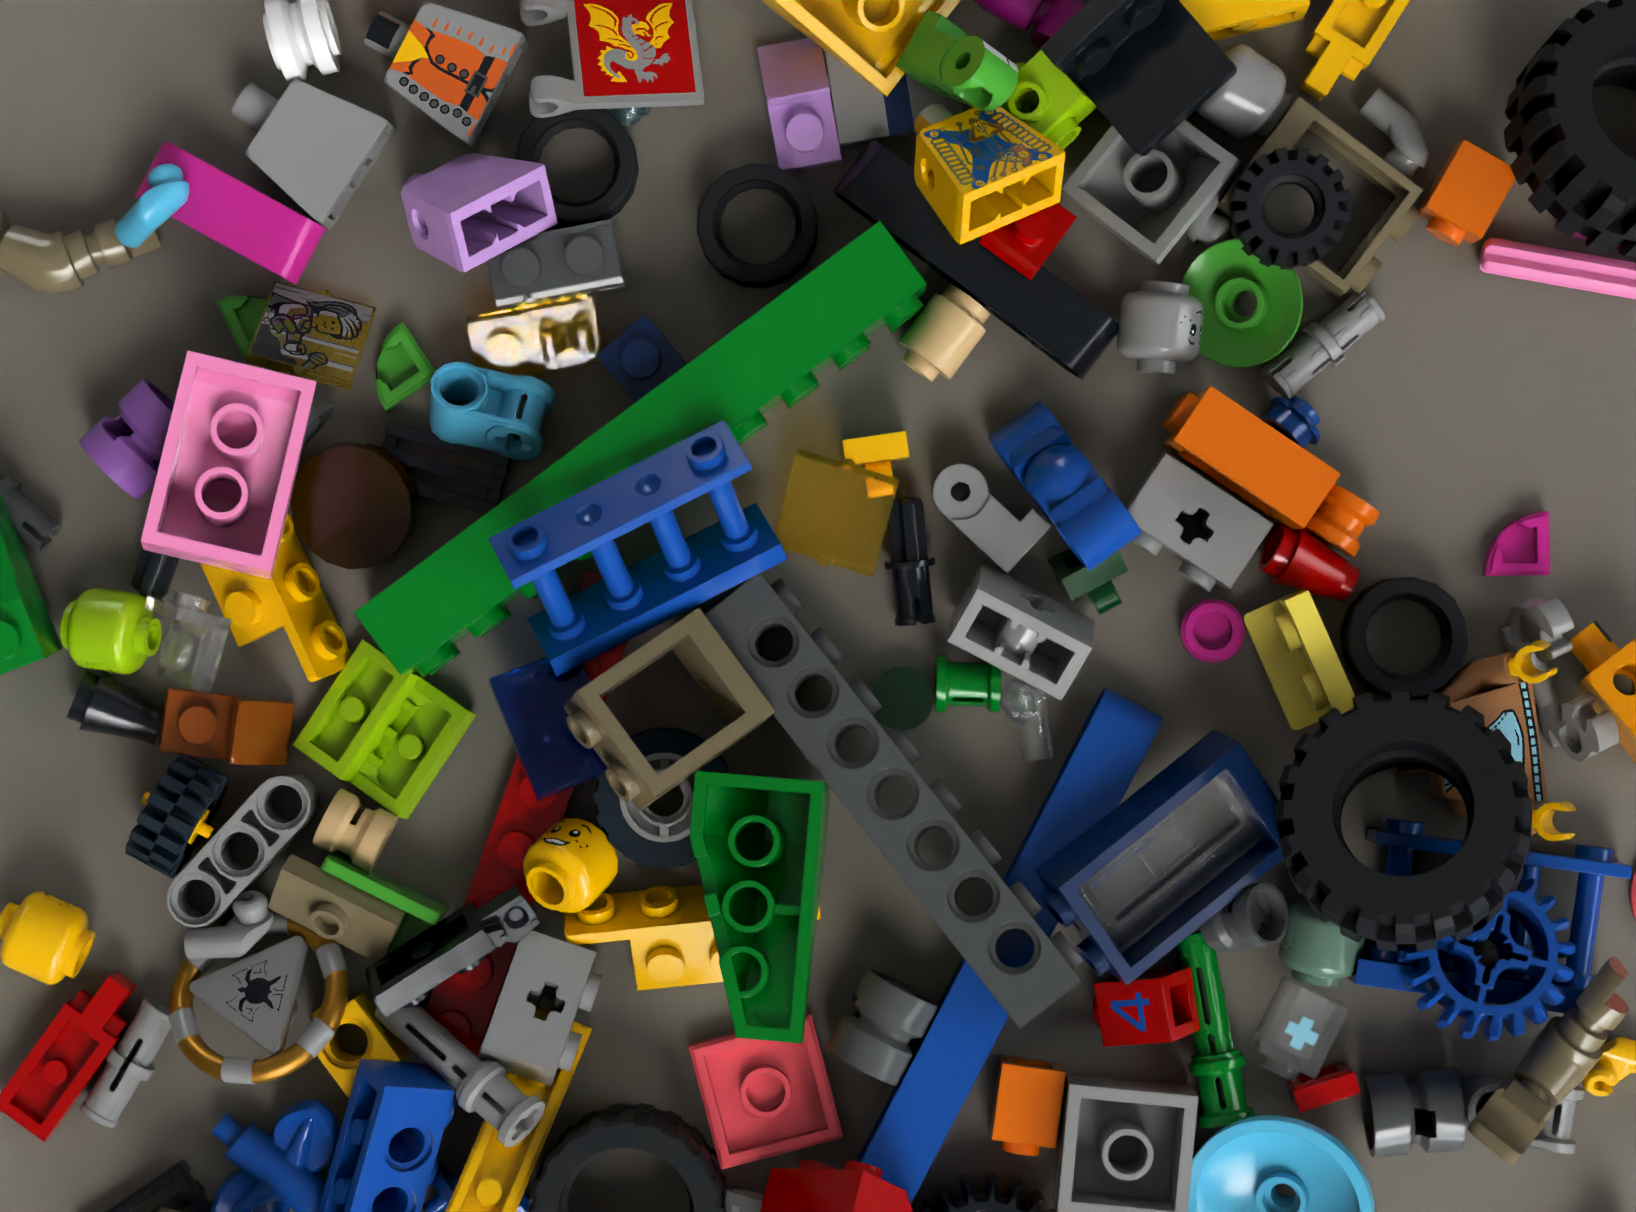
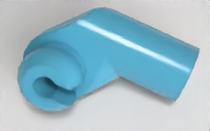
[115,164,190,248]

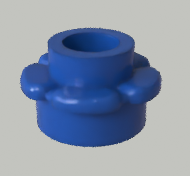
[1261,396,1320,448]

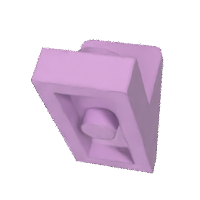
[757,38,842,172]

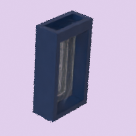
[1035,730,1283,986]

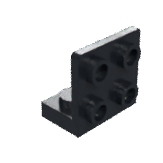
[1040,0,1237,156]

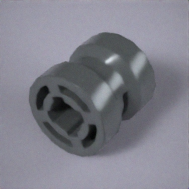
[1200,882,1289,953]

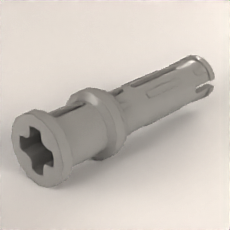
[374,1004,545,1148]

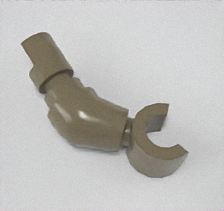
[0,210,162,293]
[1467,957,1629,1165]

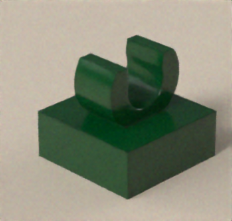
[1047,548,1129,615]

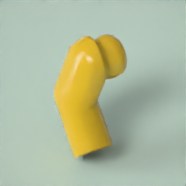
[1582,1037,1636,1097]

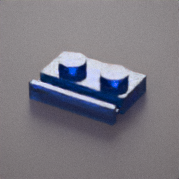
[488,657,607,802]

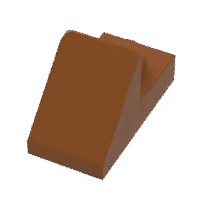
[158,687,295,766]

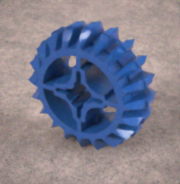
[1397,877,1576,1042]

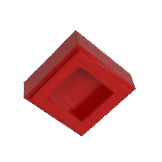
[1285,1061,1361,1113]

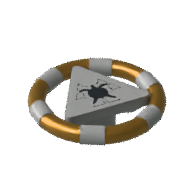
[169,912,349,1085]

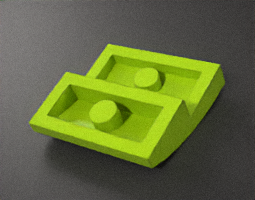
[293,639,477,819]

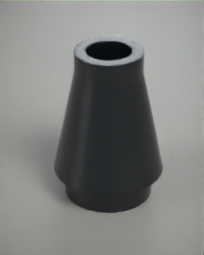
[67,670,163,745]

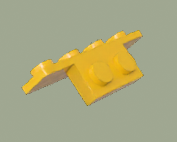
[200,513,352,682]
[564,884,821,991]

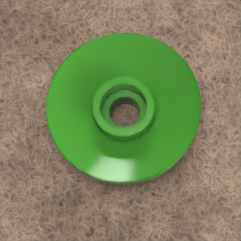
[1181,239,1303,368]

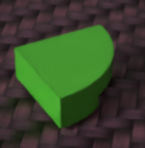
[215,295,304,359]
[376,322,436,411]

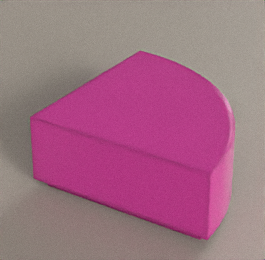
[1482,511,1550,576]

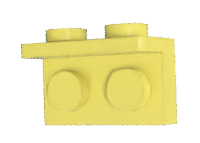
[1242,590,1355,730]

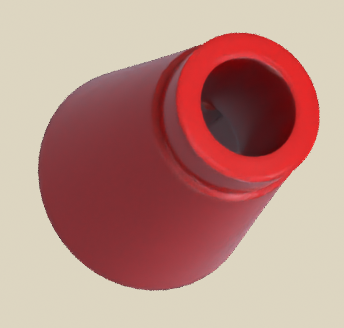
[1259,524,1359,602]

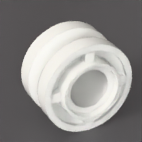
[263,0,342,84]

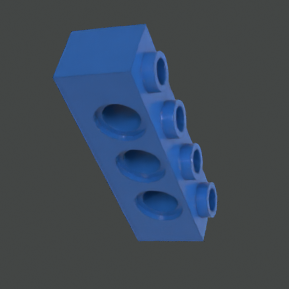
[318,1059,455,1212]

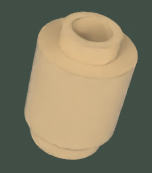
[899,284,991,383]

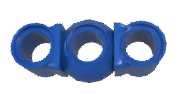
[987,400,1142,571]

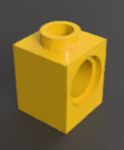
[310,991,408,1098]

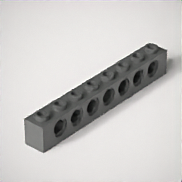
[705,573,1084,1029]

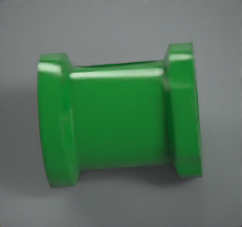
[934,655,1001,713]

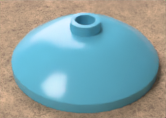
[1188,1115,1375,1212]

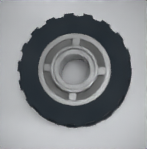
[594,727,731,868]

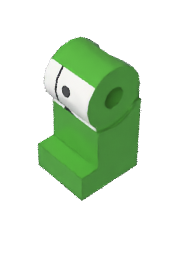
[895,10,1019,111]

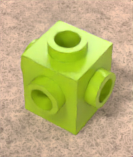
[1000,50,1096,149]

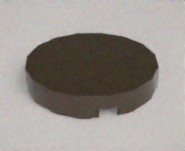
[290,442,417,569]

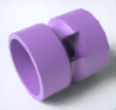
[79,378,174,499]

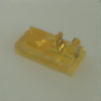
[466,293,604,375]

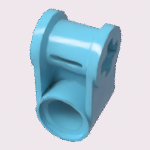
[429,362,556,460]

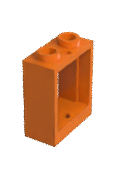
[1161,385,1341,530]

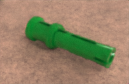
[1177,931,1256,1128]

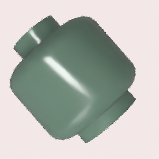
[1279,898,1365,987]

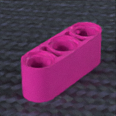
[134,140,326,285]

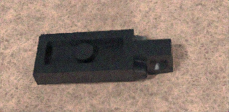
[365,884,540,1018]

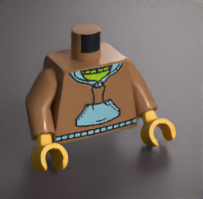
[1393,640,1576,841]

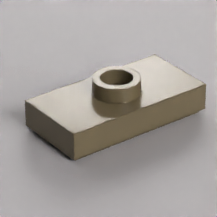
[268,854,406,962]

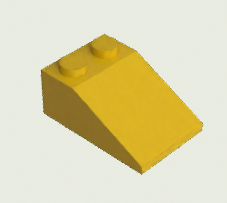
[761,0,961,96]

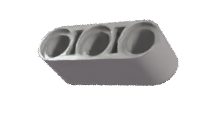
[166,772,320,928]

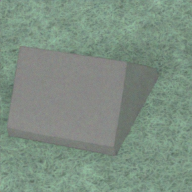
[1062,120,1241,265]

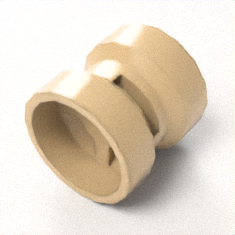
[312,788,398,873]

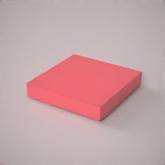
[688,1012,844,1170]

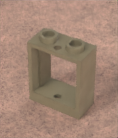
[1217,97,1423,299]
[563,607,775,812]

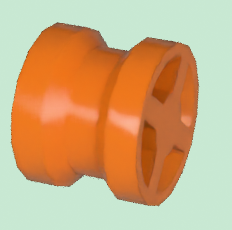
[1304,484,1381,558]

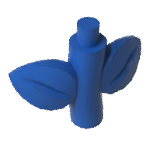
[210,1099,340,1212]

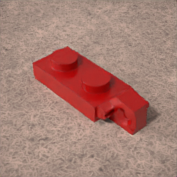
[0,971,138,1142]

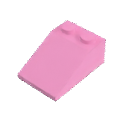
[140,350,317,580]

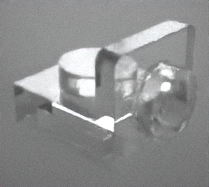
[144,590,232,693]

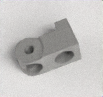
[932,463,1051,574]

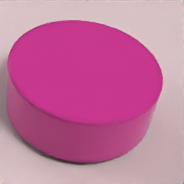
[1179,599,1245,663]

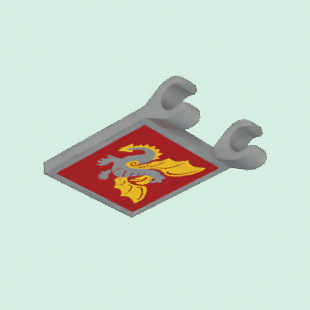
[519,0,705,118]

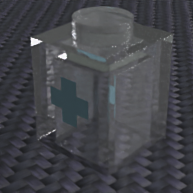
[1250,975,1349,1081]

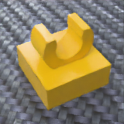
[842,431,910,496]

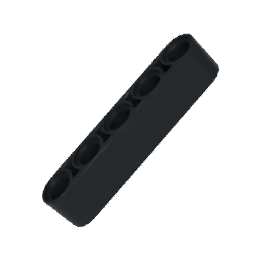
[833,140,1119,380]

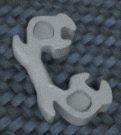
[1500,597,1619,762]

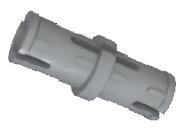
[1261,289,1386,400]
[79,997,172,1128]

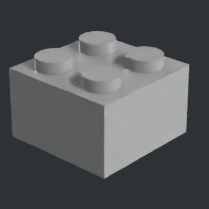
[1053,1073,1199,1212]

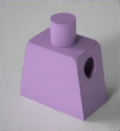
[401,153,558,273]

